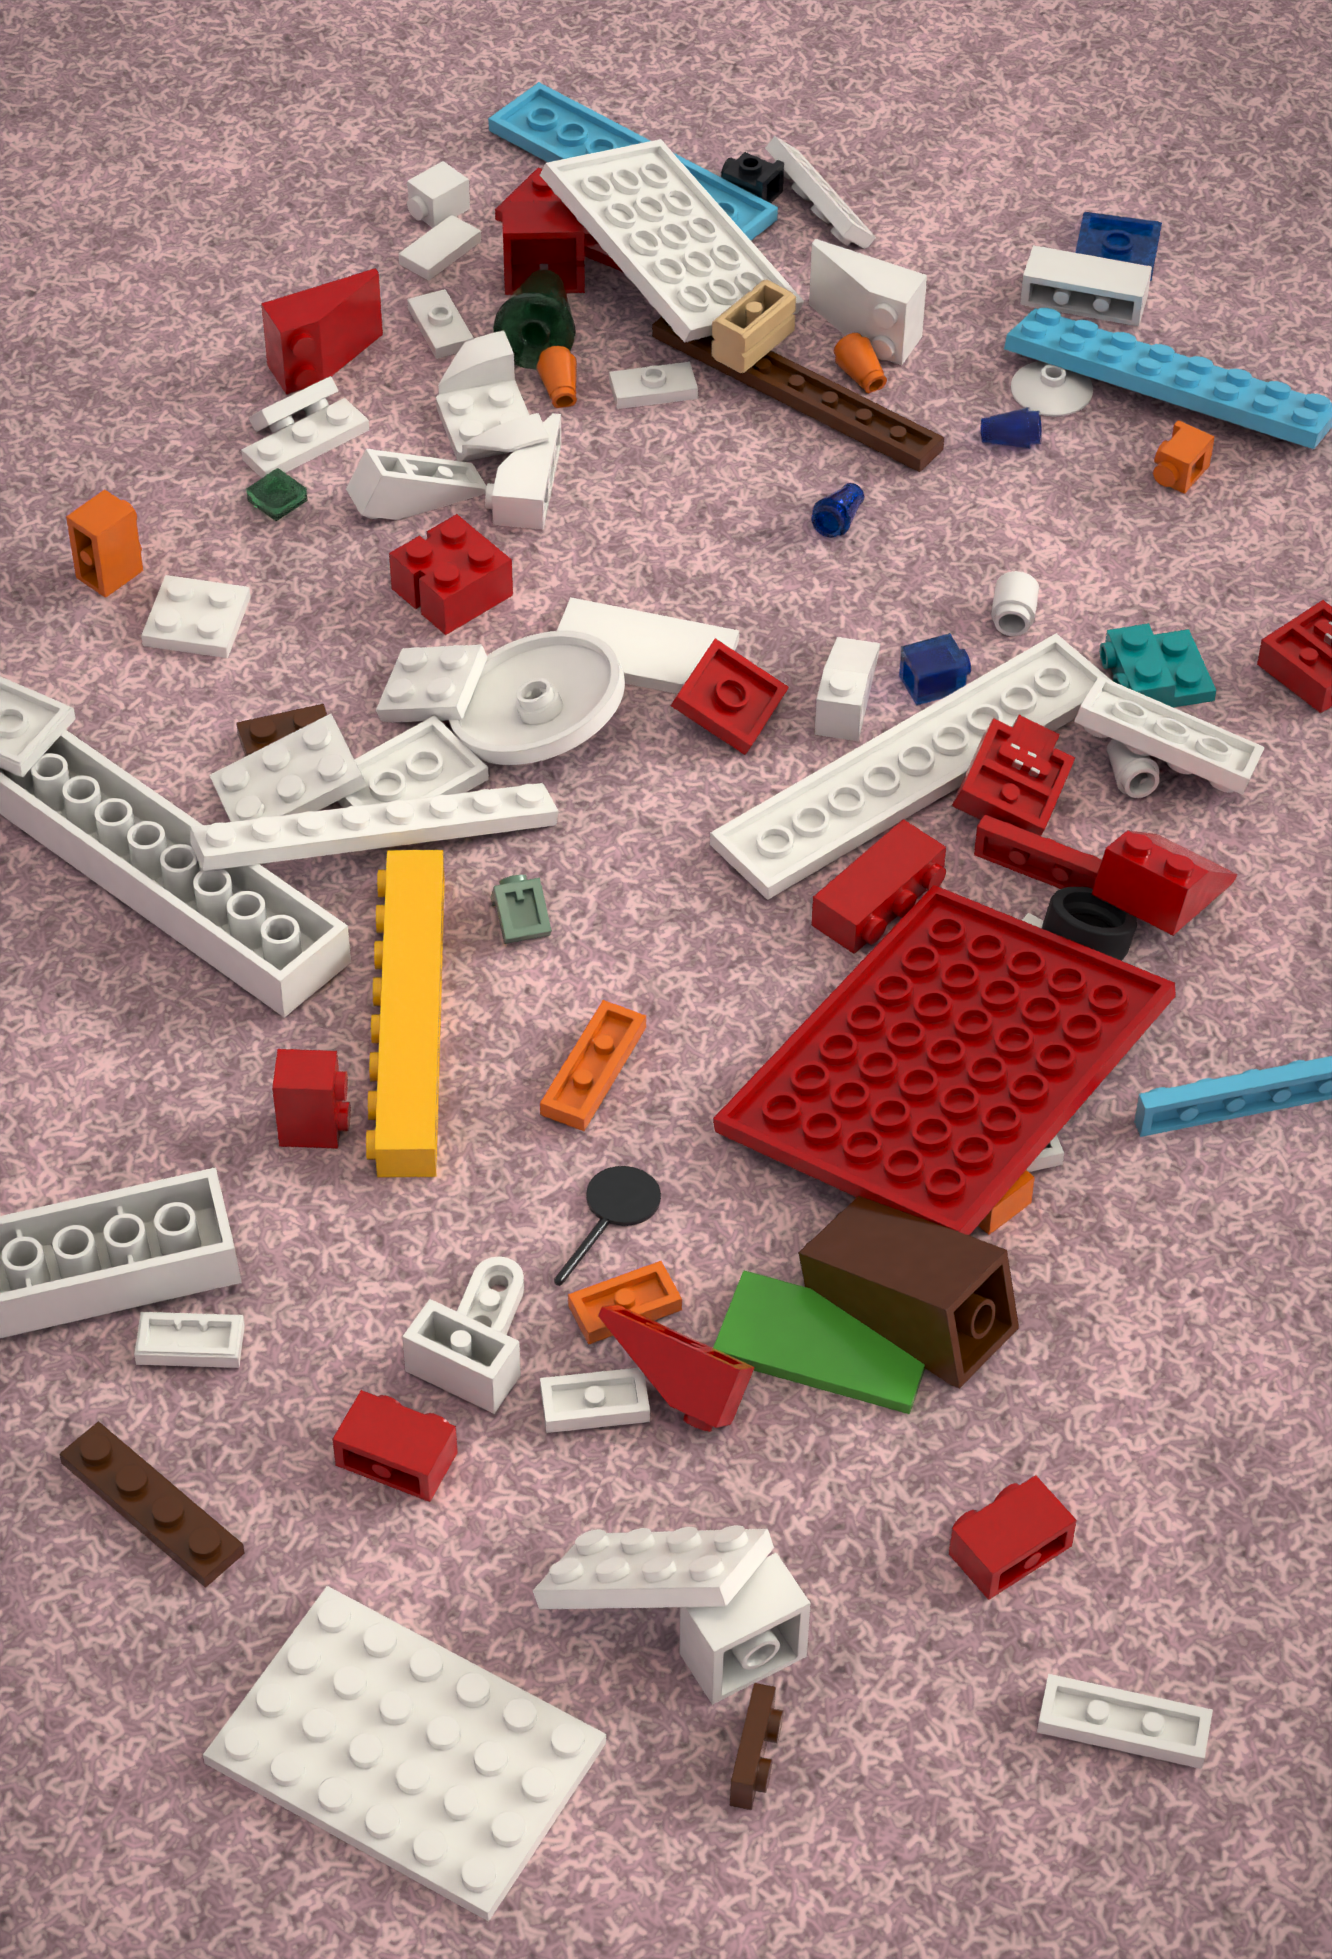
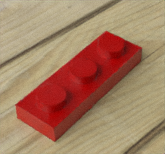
[974,815,1102,889]

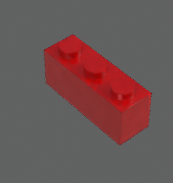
[811,819,946,954]

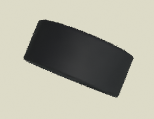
[1042,887,1137,961]

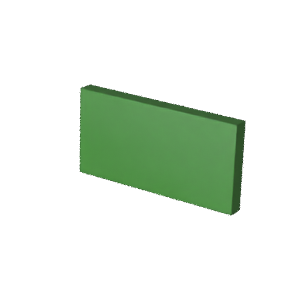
[713,1270,925,1414]

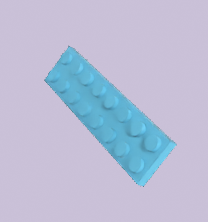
[488,82,778,241]
[1004,308,1332,449]

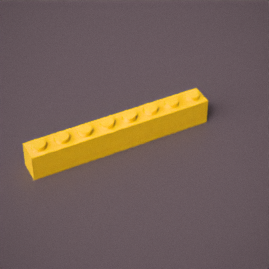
[366,850,445,1177]

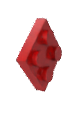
[670,638,789,755]

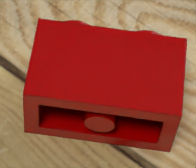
[272,1049,351,1149]
[332,1390,458,1502]
[949,1475,1077,1600]

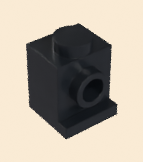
[721,152,784,203]

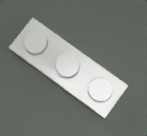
[241,398,369,482]
[1037,1674,1213,1769]

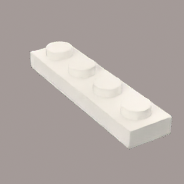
[765,136,876,249]

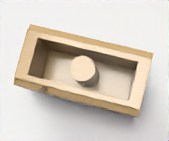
[712,279,796,373]

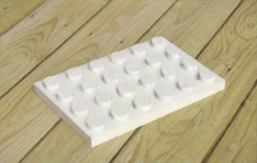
[540,139,804,342]
[203,1586,606,1922]

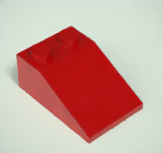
[261,268,383,395]
[1092,830,1237,936]

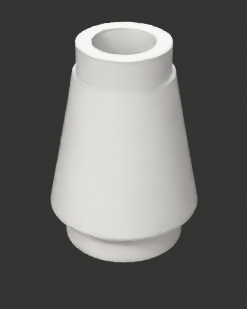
[1107,739,1159,798]

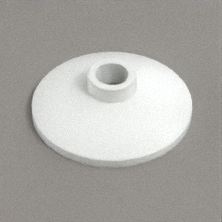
[1011,361,1093,417]

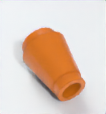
[834,333,887,394]
[536,346,577,408]

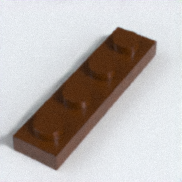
[59,1421,245,1588]

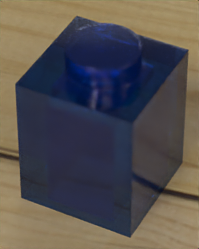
[899,633,971,706]

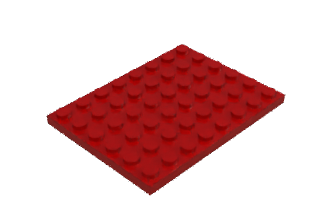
[713,885,1176,1235]

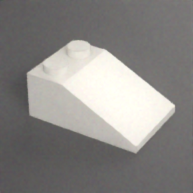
[809,239,927,365]

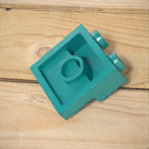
[1099,623,1217,708]

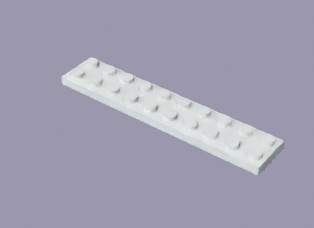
[710,633,1112,900]

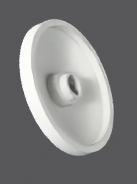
[449,631,625,765]

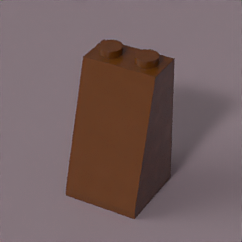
[798,1196,1019,1389]

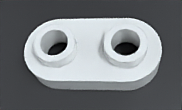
[457,1257,524,1335]

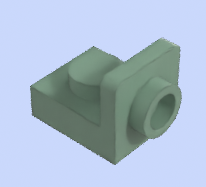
[490,875,552,944]

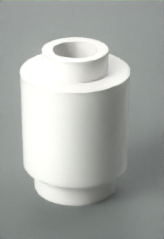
[991,571,1039,636]

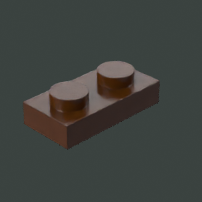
[236,704,327,757]
[730,1683,784,1810]

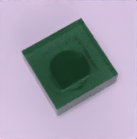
[246,468,308,521]

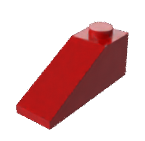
[598,1305,755,1432]

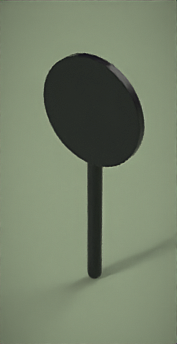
[554,1166,661,1286]

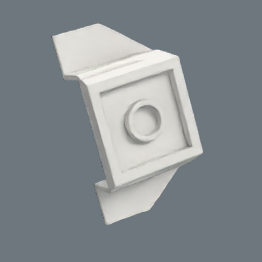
[436,330,549,462]

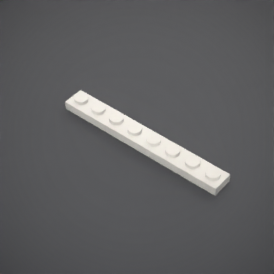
[190,783,559,871]

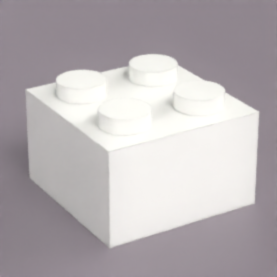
[679,1553,811,1705]

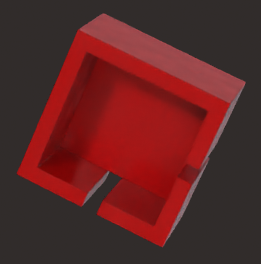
[502,201,585,295]
[389,514,513,635]

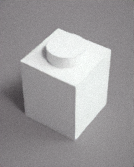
[407,161,470,228]

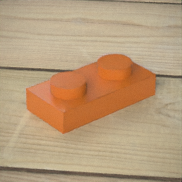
[568,1261,682,1345]

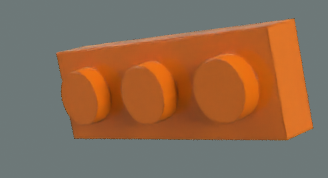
[540,1000,646,1131]

